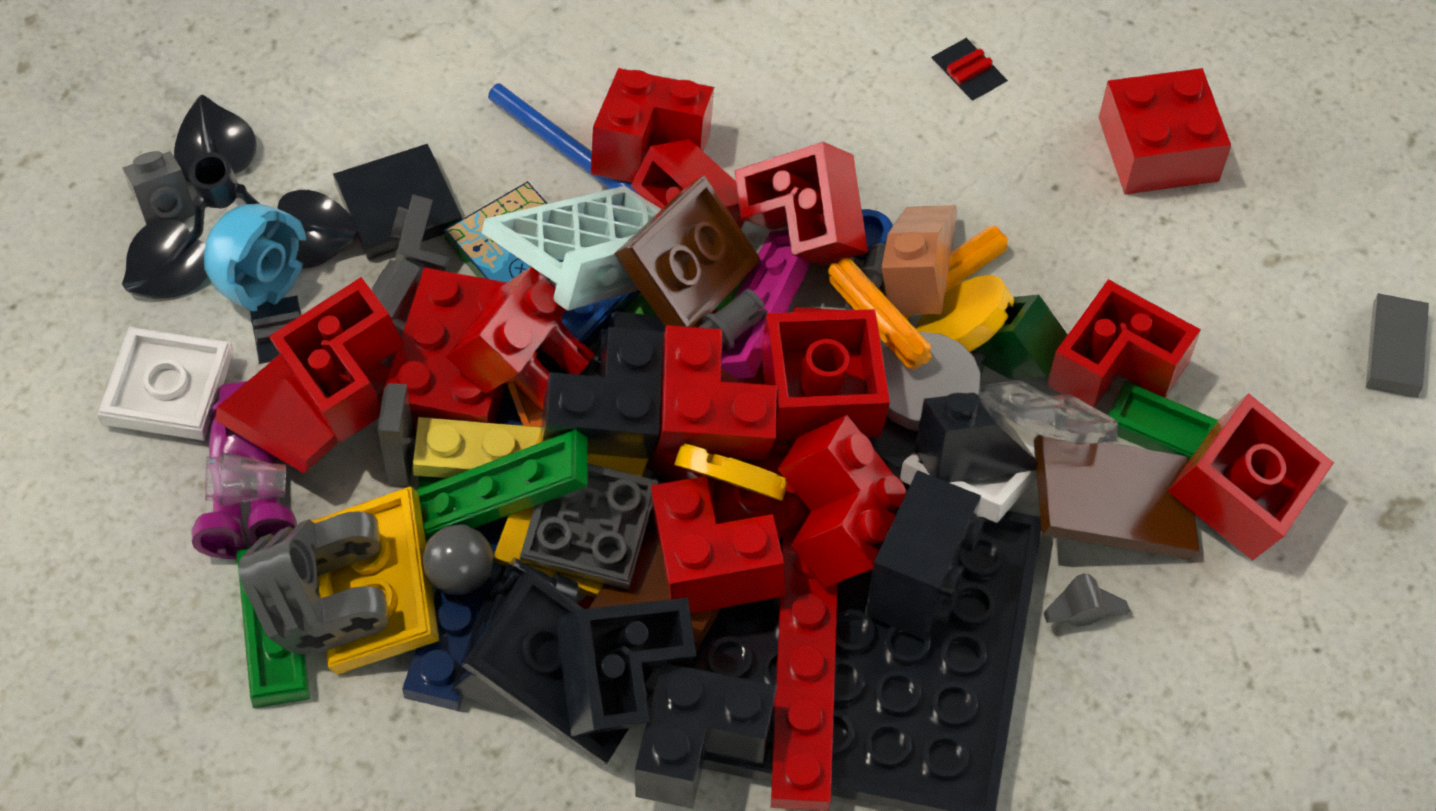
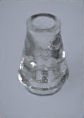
[205,451,286,507]

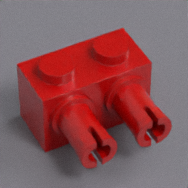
[446,267,595,412]

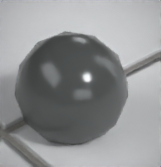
[422,525,494,595]

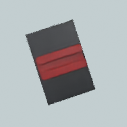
[931,37,1008,101]

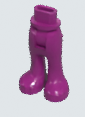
[191,381,297,559]

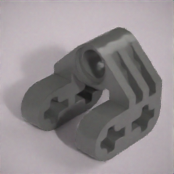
[239,511,388,655]

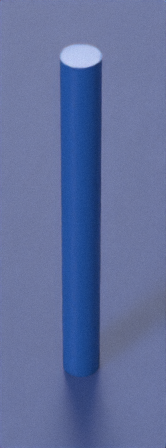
[488,83,639,195]

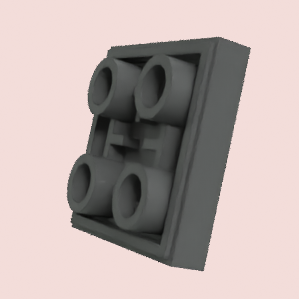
[520,463,658,591]

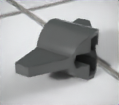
[1043,573,1130,626]

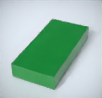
[1102,381,1218,462]

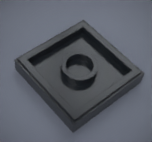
[333,143,462,260]

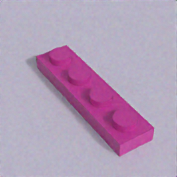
[721,229,811,380]

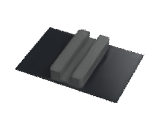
[250,295,301,364]

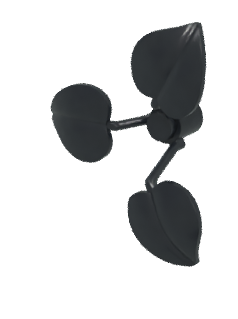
[122,95,357,299]

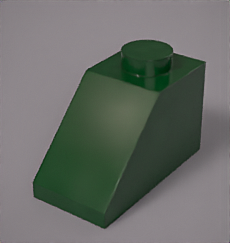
[970,294,1068,379]

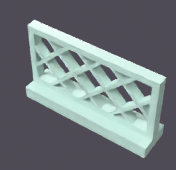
[481,186,661,311]

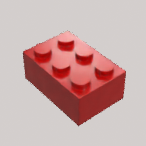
[381,267,508,435]

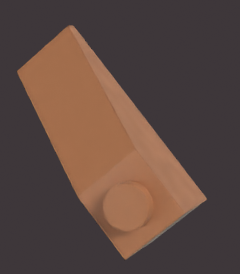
[882,205,957,315]

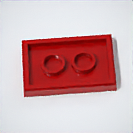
[215,355,391,474]

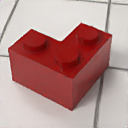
[591,68,715,183]
[734,141,868,266]
[269,277,404,443]
[1047,279,1201,411]
[656,325,777,461]
[778,415,907,588]
[650,476,785,614]

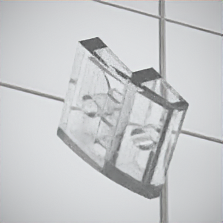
[978,380,1118,443]

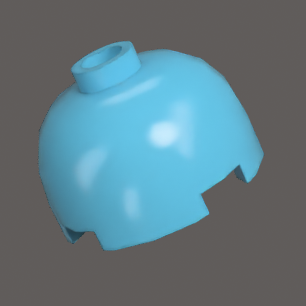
[204,204,306,311]

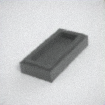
[1366,293,1429,397]
[377,383,416,487]

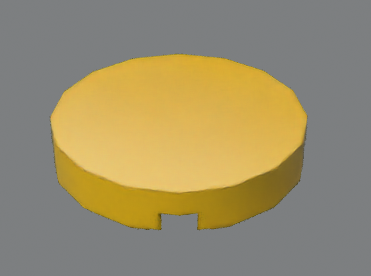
[916,275,1014,352]
[674,444,788,501]

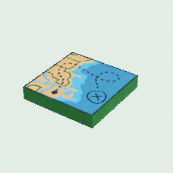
[444,181,564,282]

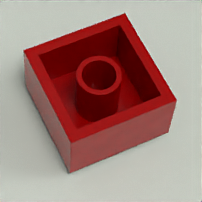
[1098,68,1231,195]
[761,309,890,442]
[1167,393,1334,561]

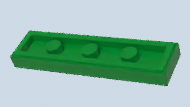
[415,429,587,543]

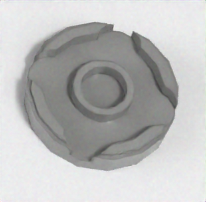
[882,332,981,431]

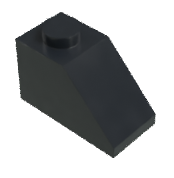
[914,392,1037,483]

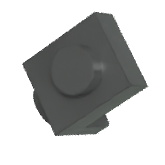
[122,151,195,225]
[391,194,450,273]

